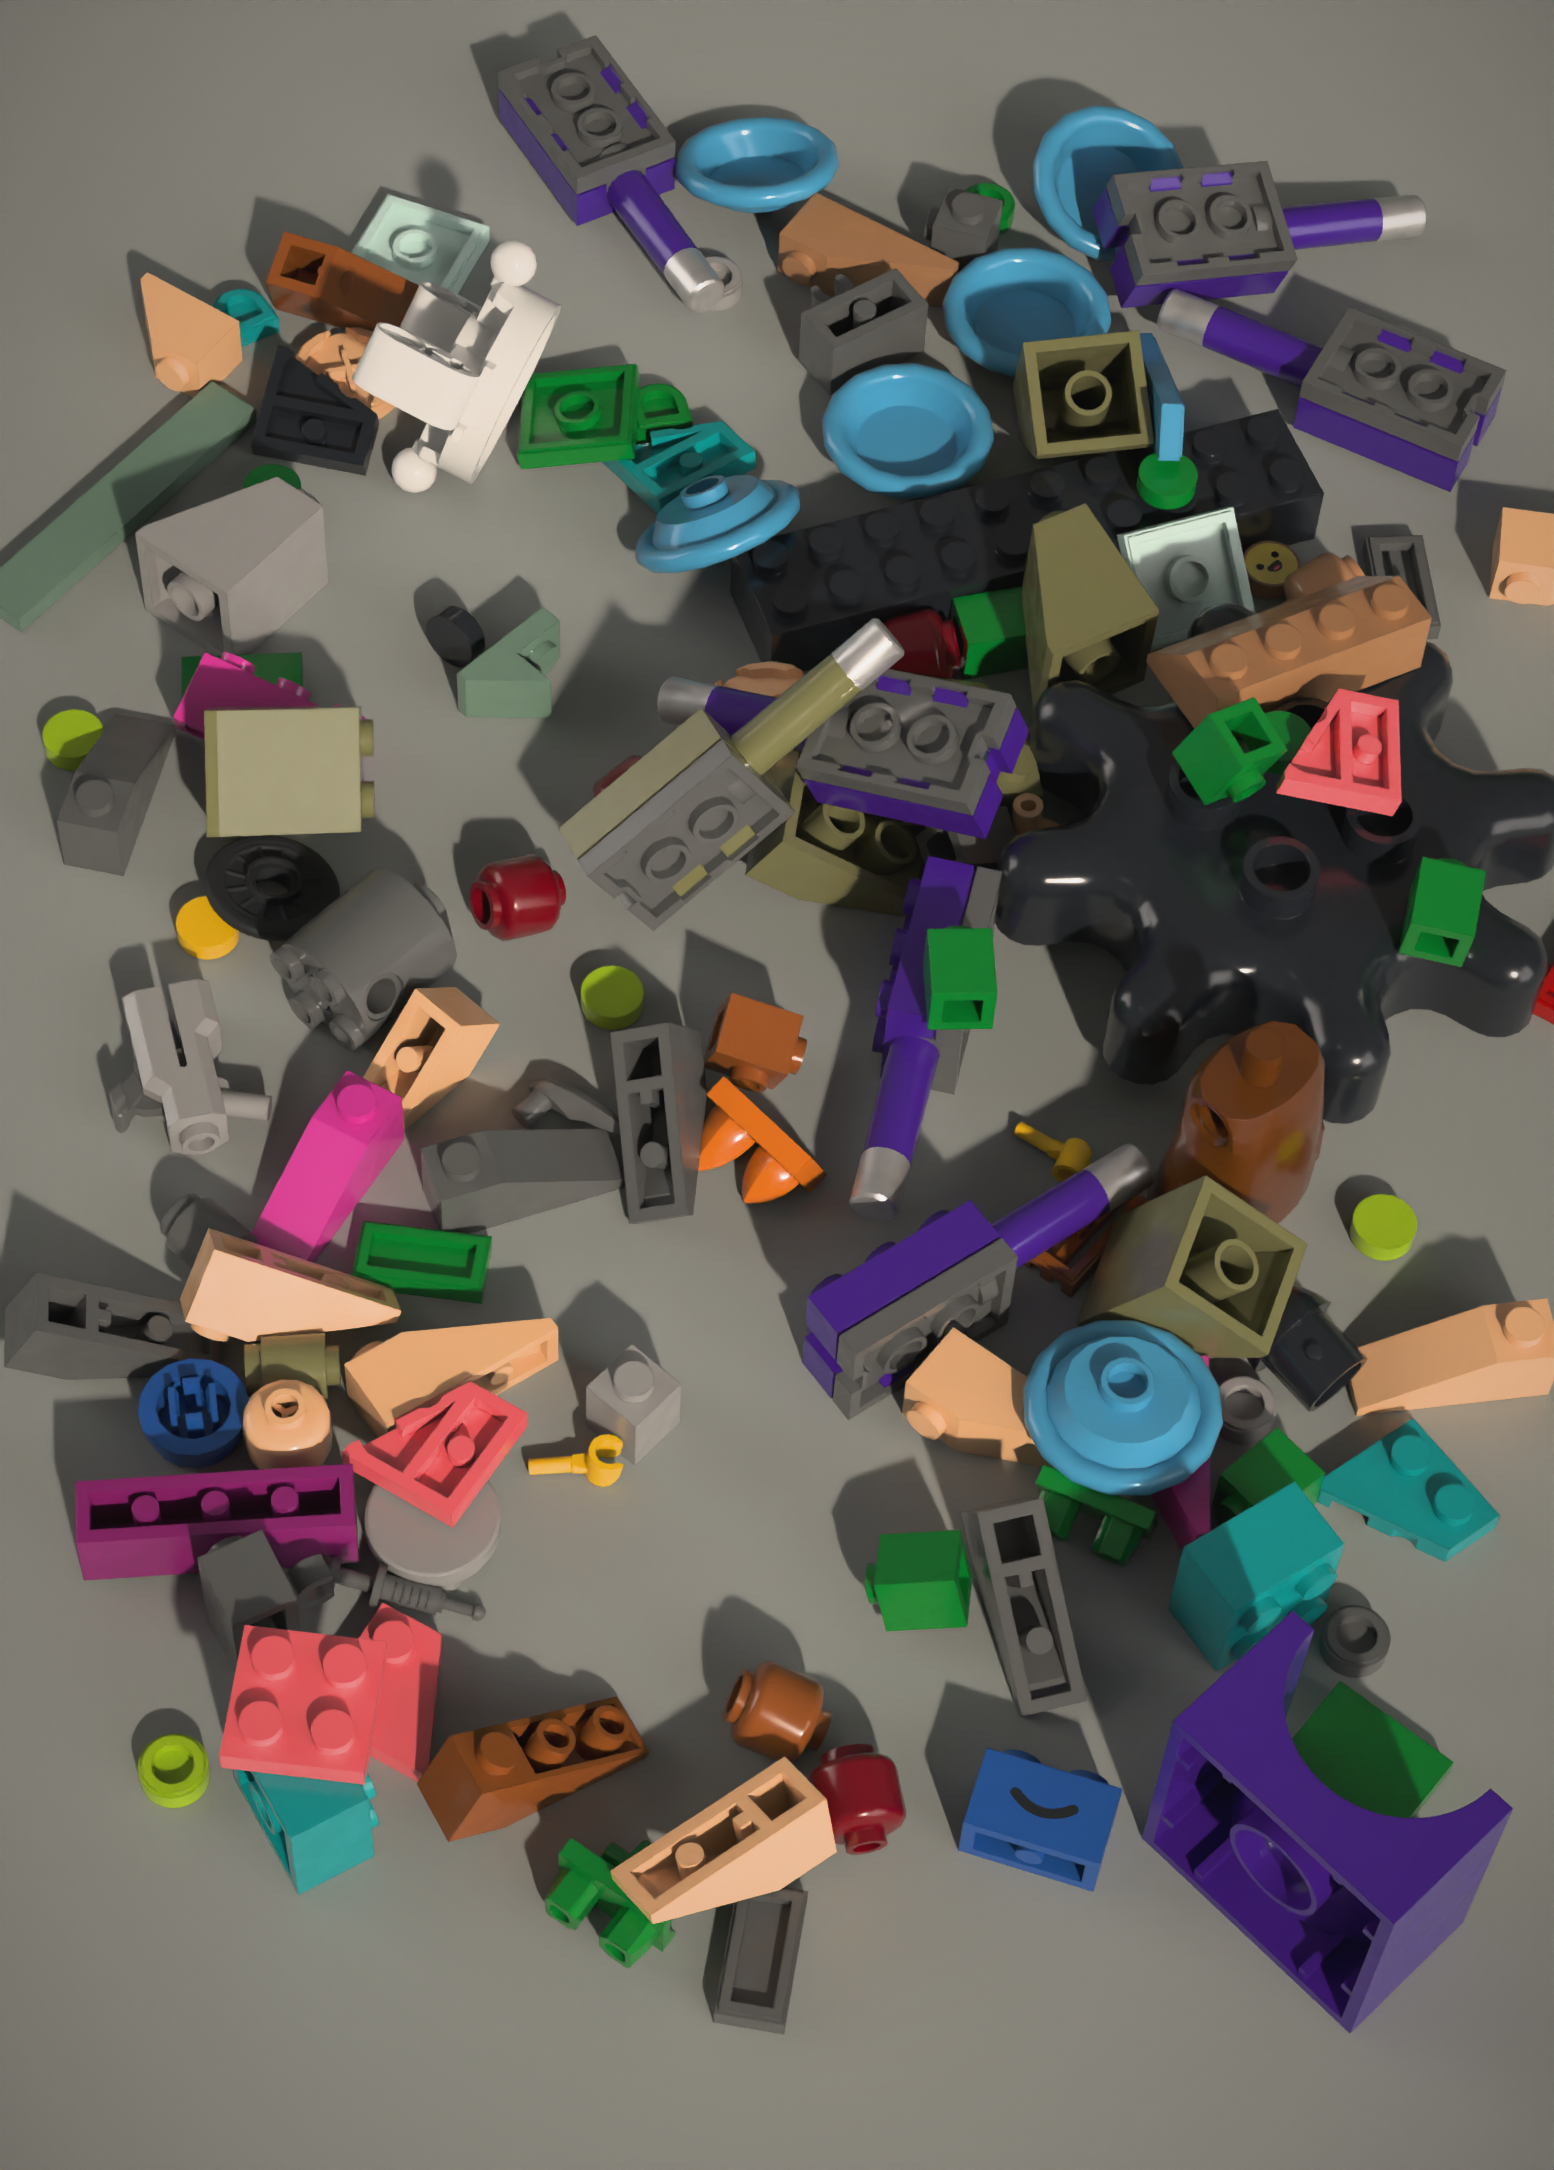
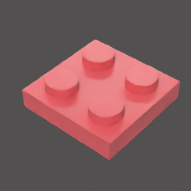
[219,1625,388,1785]

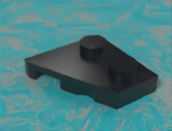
[250,345,379,476]

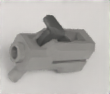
[109,978,272,1155]

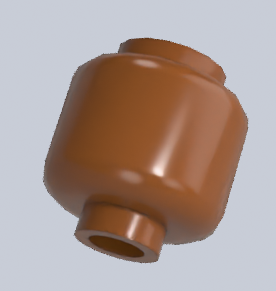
[723,1660,832,1762]

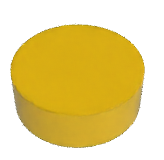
[176,896,240,960]

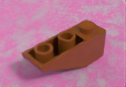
[266,231,419,331]
[417,1696,649,1842]

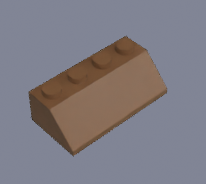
[1146,576,1432,729]

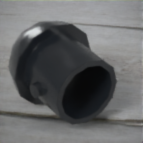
[1247,1286,1368,1412]

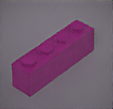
[75,1464,359,1581]

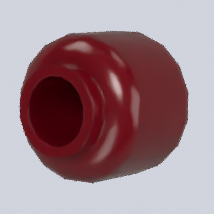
[882,609,961,679]
[469,854,566,941]
[808,1744,906,1855]

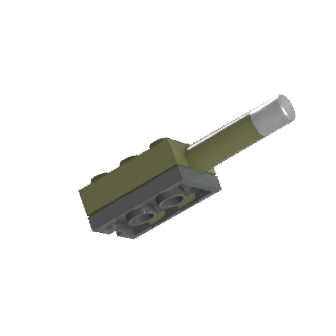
[558,618,904,931]

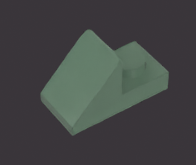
[457,607,560,718]

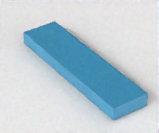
[1140,333,1185,461]

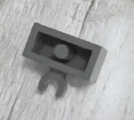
[799,268,928,396]
[197,1530,335,1674]

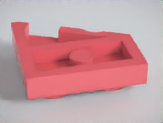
[1276,688,1402,816]
[342,1381,528,1528]
[359,1603,442,1782]

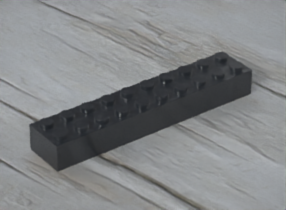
[730,409,1324,672]

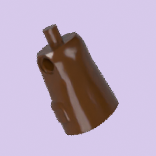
[1147,1021,1325,1224]

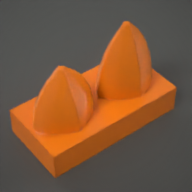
[698,1076,827,1204]

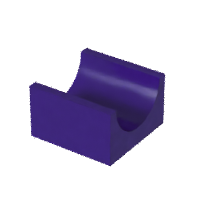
[1142,1611,1513,2033]

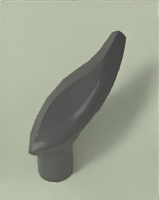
[512,1079,620,1135]

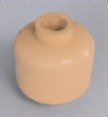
[242,1379,333,1470]

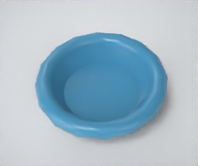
[1032,105,1184,262]
[675,117,840,213]
[943,247,1111,377]
[822,363,994,499]
[635,475,800,573]
[1023,1320,1223,1495]

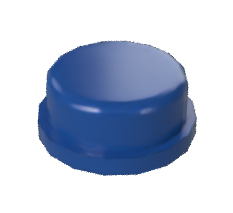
[138,1358,249,1468]

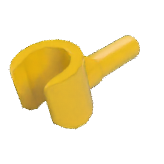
[1014,1121,1092,1183]
[528,1434,624,1487]

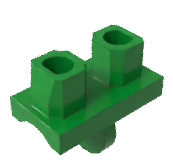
[1035,1464,1158,1567]
[545,1838,675,1968]

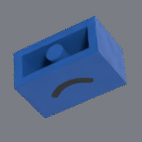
[958,1748,1122,1892]

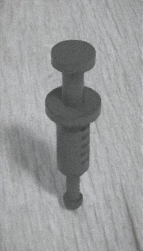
[329,1556,486,1621]

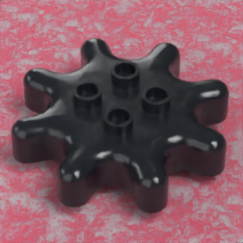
[995,603,1554,1124]

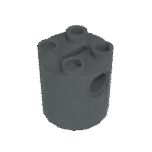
[270,867,457,1051]

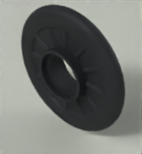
[204,835,340,941]

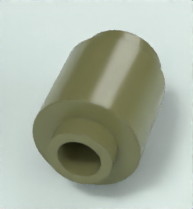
[244,1332,341,1399]

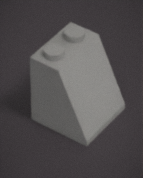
[135,477,329,655]

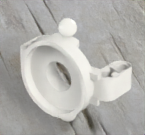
[352,240,561,493]

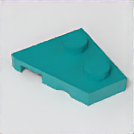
[602,421,757,513]
[1317,1418,1500,1562]

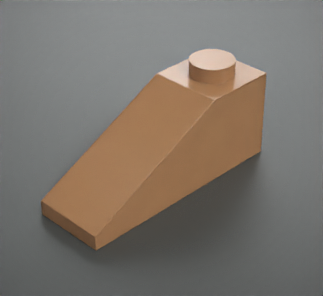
[778,193,959,308]

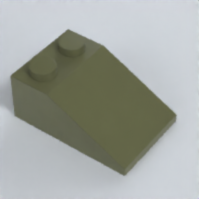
[745,751,925,917]

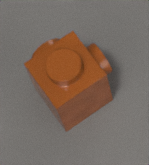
[704,993,807,1092]

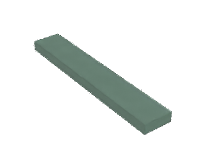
[0,381,257,632]

